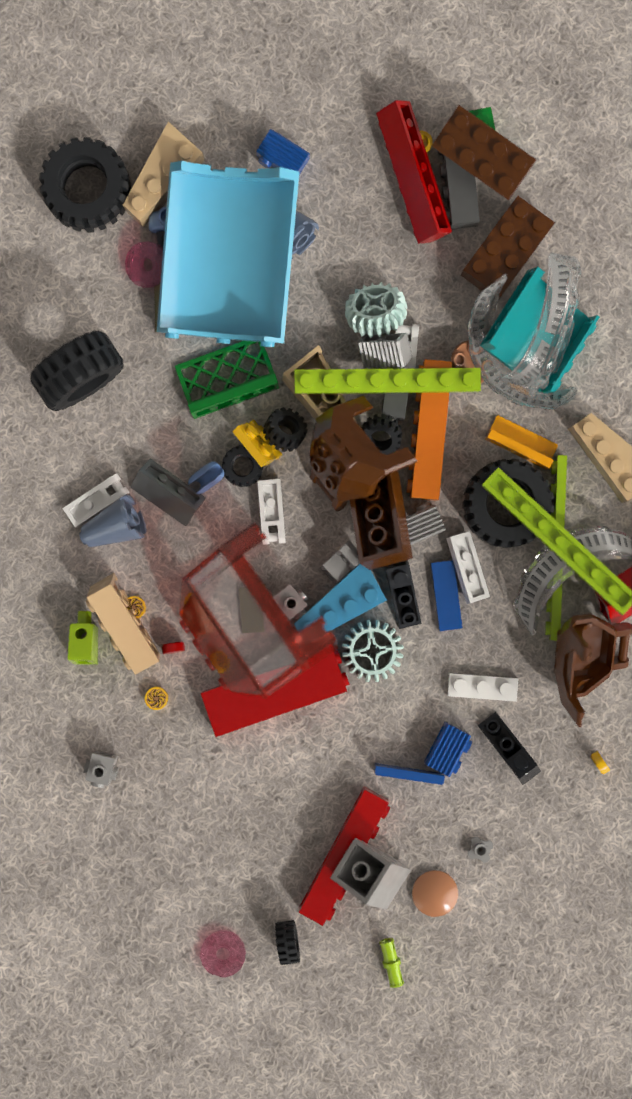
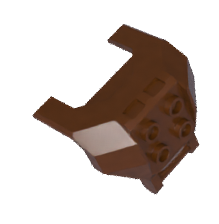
[309,395,418,512]
[554,613,632,727]

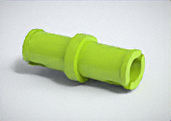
[379,938,404,988]

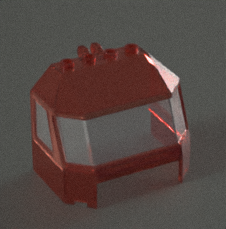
[179,522,338,699]

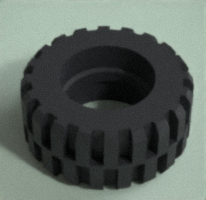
[39,137,131,233]
[30,330,123,411]
[462,459,554,548]

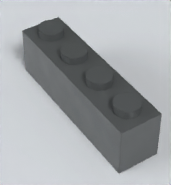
[438,151,480,229]

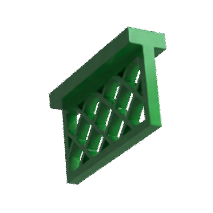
[175,341,280,419]

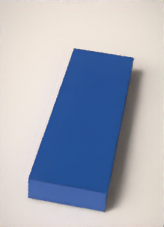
[431,560,463,631]
[374,763,445,785]

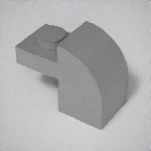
[320,541,359,584]

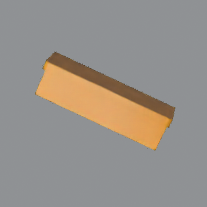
[485,415,558,470]

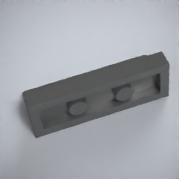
[131,458,206,526]

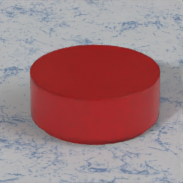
[161,641,185,655]

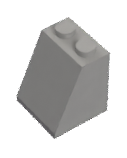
[330,838,411,910]

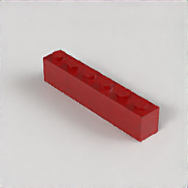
[376,100,452,244]
[298,786,390,926]

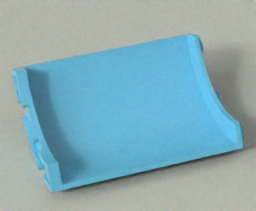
[157,161,299,347]

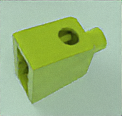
[68,611,98,665]

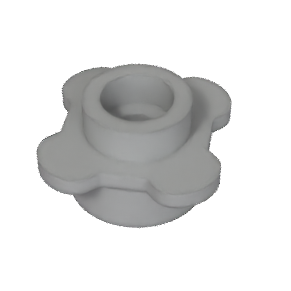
[468,837,493,863]

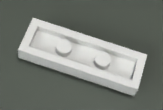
[446,531,490,604]
[447,673,518,702]

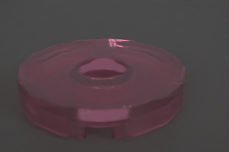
[125,241,163,288]
[200,930,246,978]

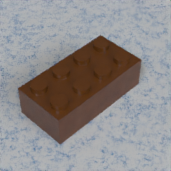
[432,105,537,200]
[460,196,555,302]
[350,471,413,570]

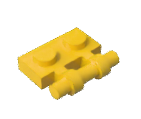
[232,419,283,467]

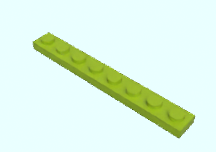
[294,368,481,394]
[545,455,567,641]
[481,467,632,615]

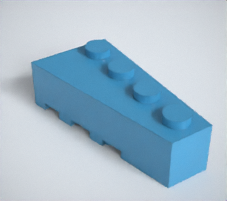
[294,564,387,644]

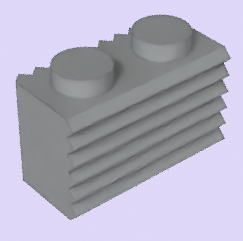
[357,333,412,369]
[405,503,446,545]

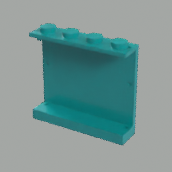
[480,267,600,394]

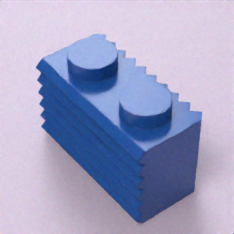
[256,129,310,175]
[424,721,472,777]

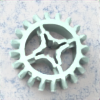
[345,282,407,338]
[342,620,404,682]

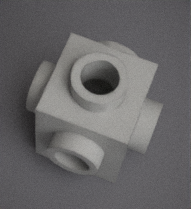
[272,584,308,620]
[83,750,119,788]

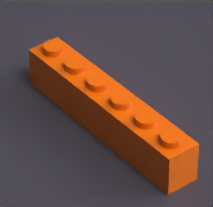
[406,359,452,501]

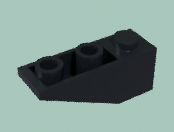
[384,560,422,629]
[478,712,541,785]

